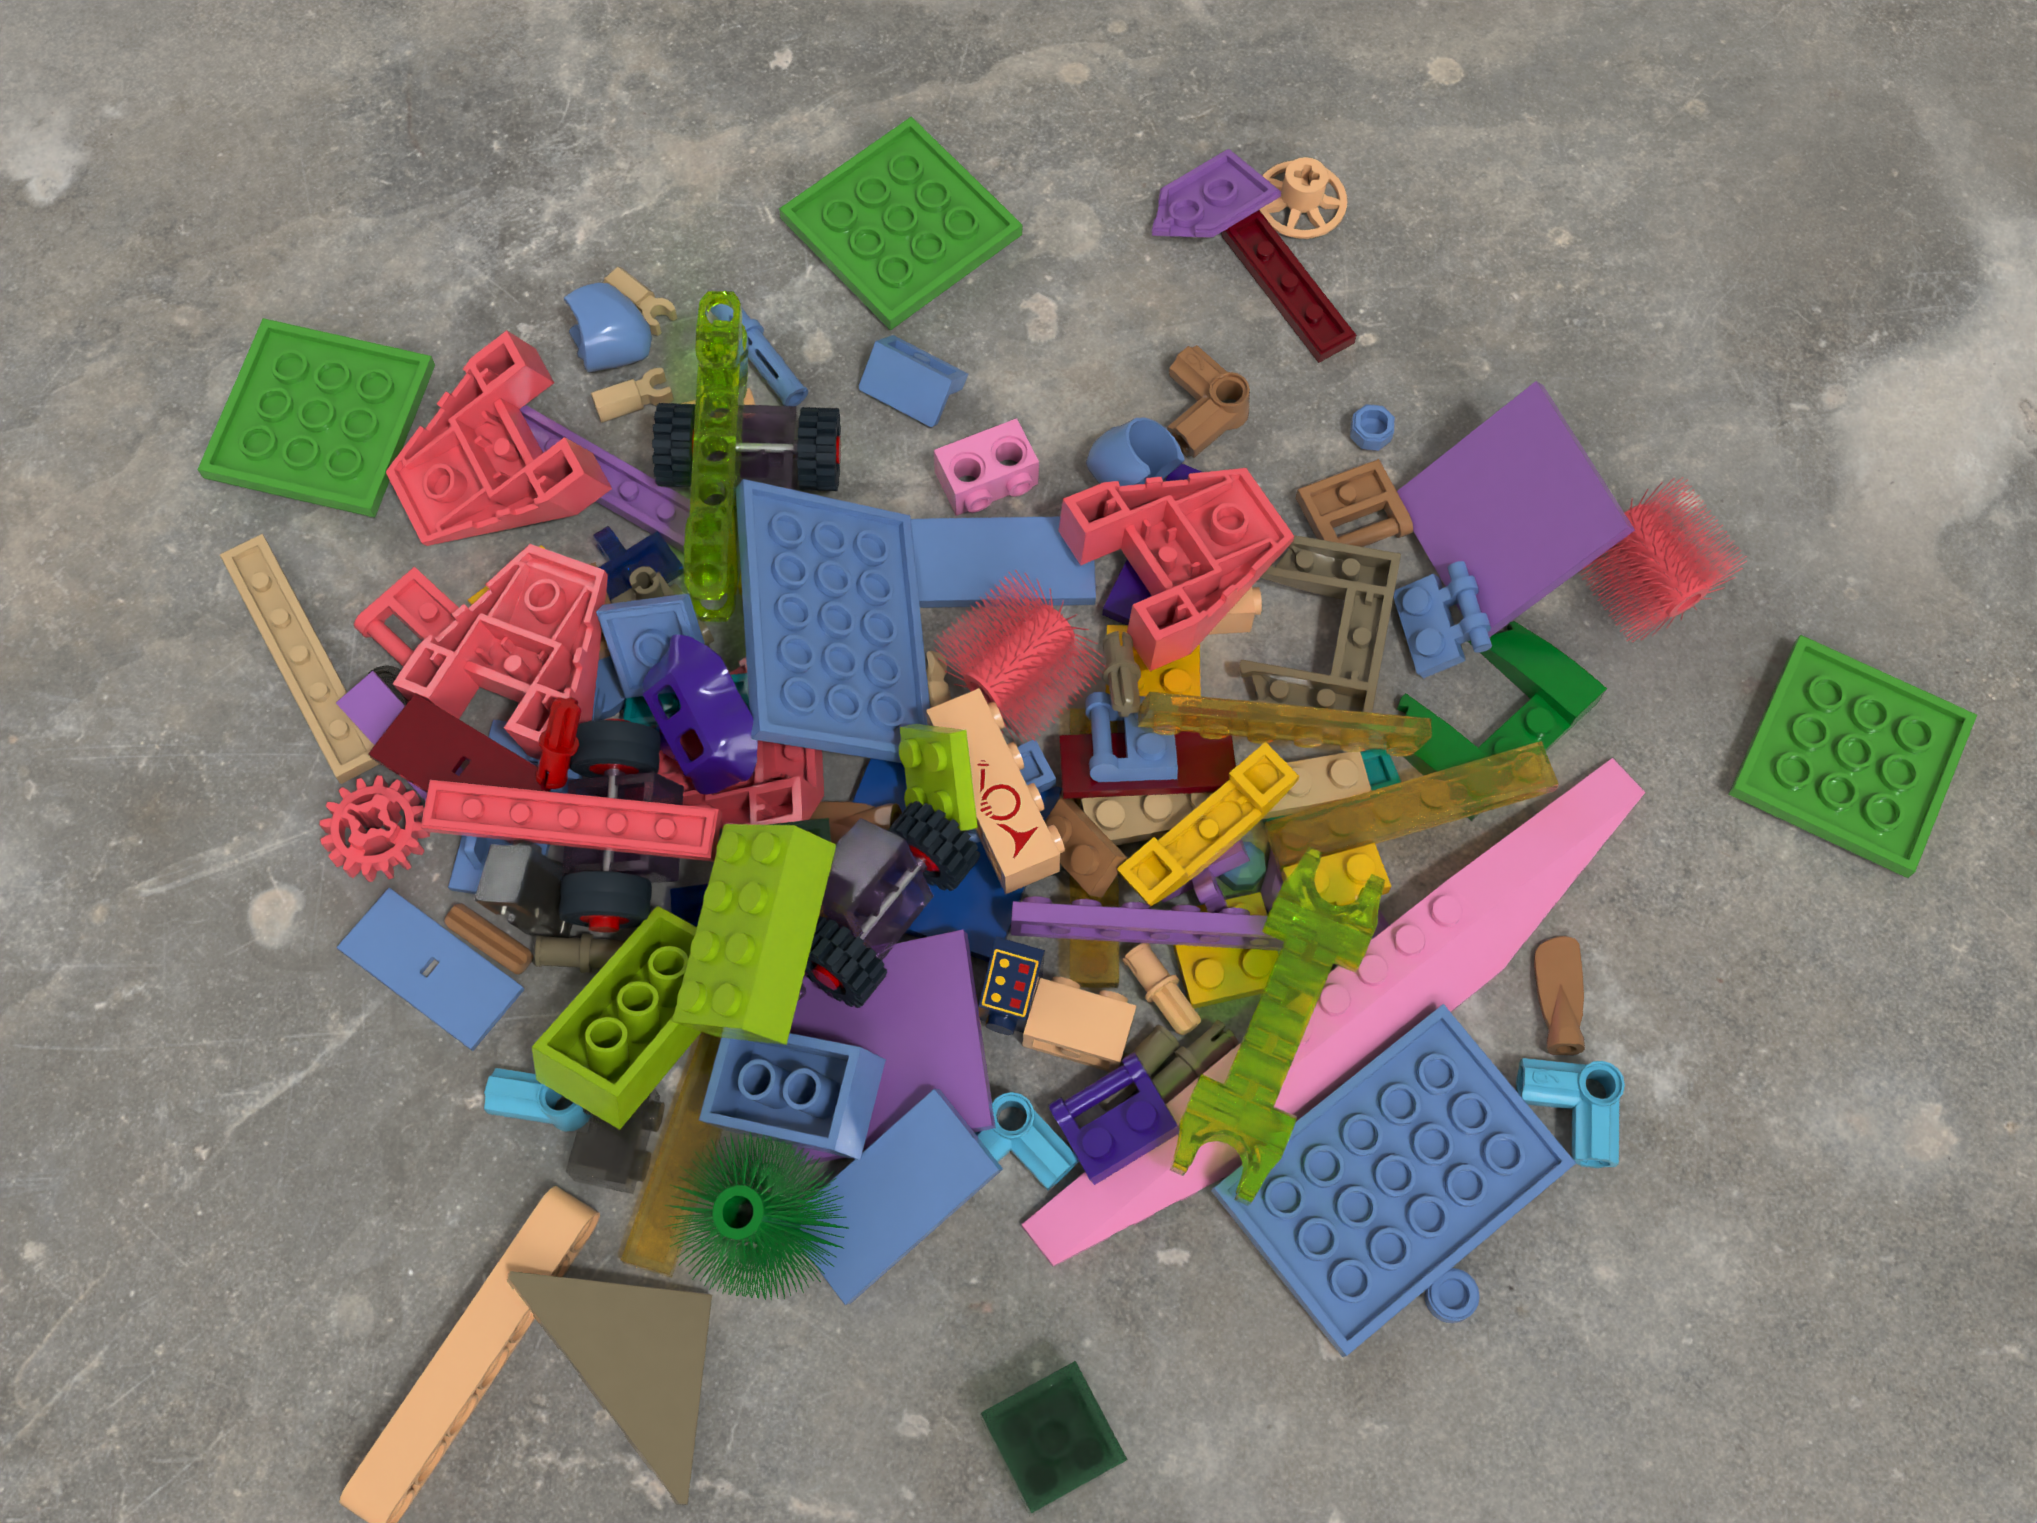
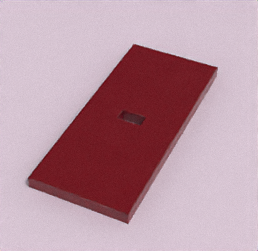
[368,693,551,844]
[1059,728,1236,799]

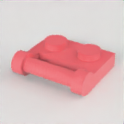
[354,567,459,667]

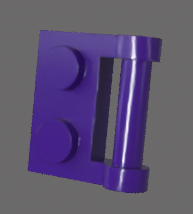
[1048,1052,1182,1185]

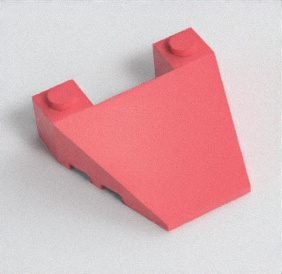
[386,330,612,546]
[1058,468,1294,671]
[393,544,608,760]

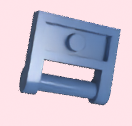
[1085,692,1178,782]

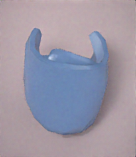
[564,283,652,372]
[1086,417,1185,486]

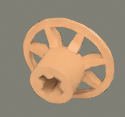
[1259,157,1347,239]

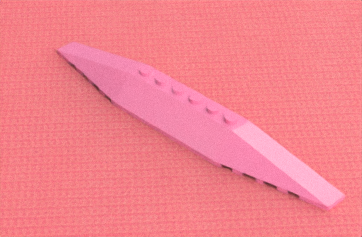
[1021,758,1645,1267]

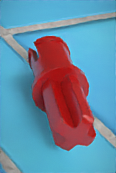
[535,697,582,789]

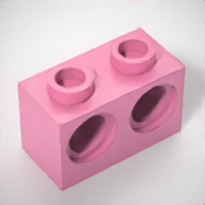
[934,418,1039,516]

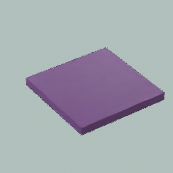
[1397,381,1635,637]
[790,930,996,1166]

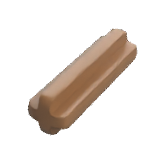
[444,903,534,975]

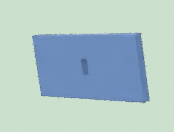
[336,888,525,1051]

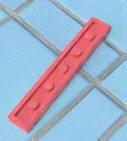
[421,780,722,862]

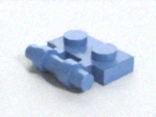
[1393,561,1492,678]

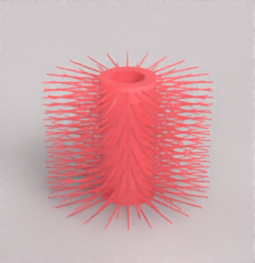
[1579,477,1747,642]
[934,570,1106,744]

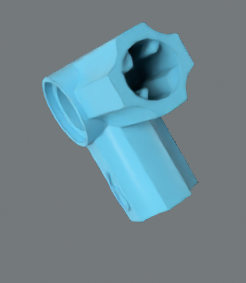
[1516,1058,1625,1168]
[484,1068,592,1132]
[974,1092,1079,1191]

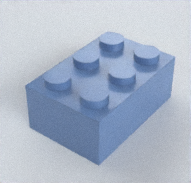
[699,1033,886,1160]

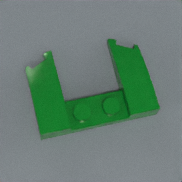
[1386,621,1607,821]

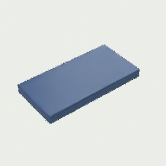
[911,516,1096,608]
[798,1089,1003,1305]

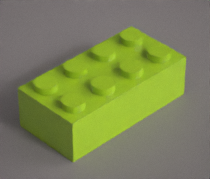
[672,824,836,1045]
[532,906,701,1130]

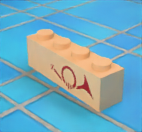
[926,688,1065,894]

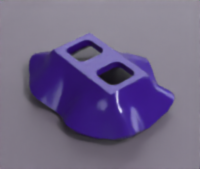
[642,635,758,795]

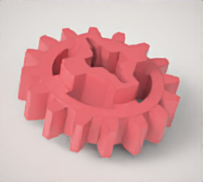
[319,775,430,882]

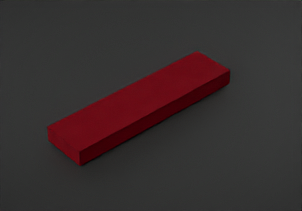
[1222,210,1357,363]

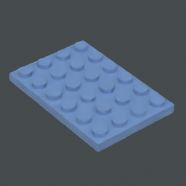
[735,479,930,763]
[1211,1004,1576,1357]

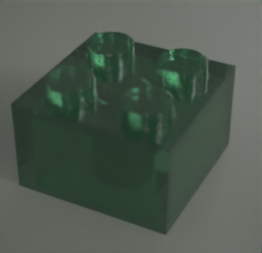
[980,1361,1128,1517]

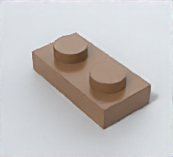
[1044,798,1128,897]

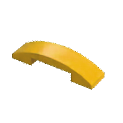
[1117,742,1299,907]

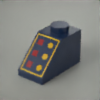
[978,936,1045,1035]

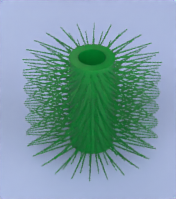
[664,1132,849,1300]

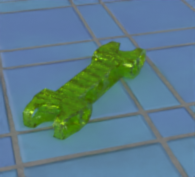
[684,291,748,622]
[1170,846,1385,1206]

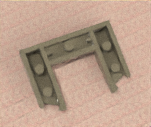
[1239,535,1401,739]

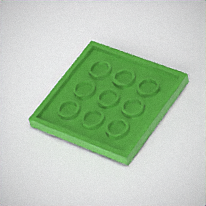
[779,117,1023,331]
[197,318,435,518]
[1728,635,1977,878]

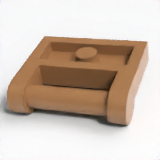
[1295,459,1413,547]

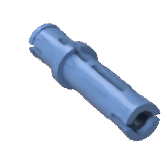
[710,293,808,408]

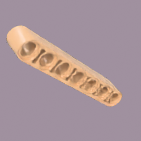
[339,1186,600,1523]

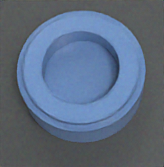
[1424,1268,1479,1323]

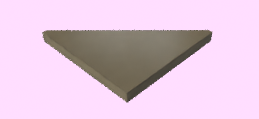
[507,1271,712,1505]

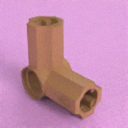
[1167,345,1250,458]

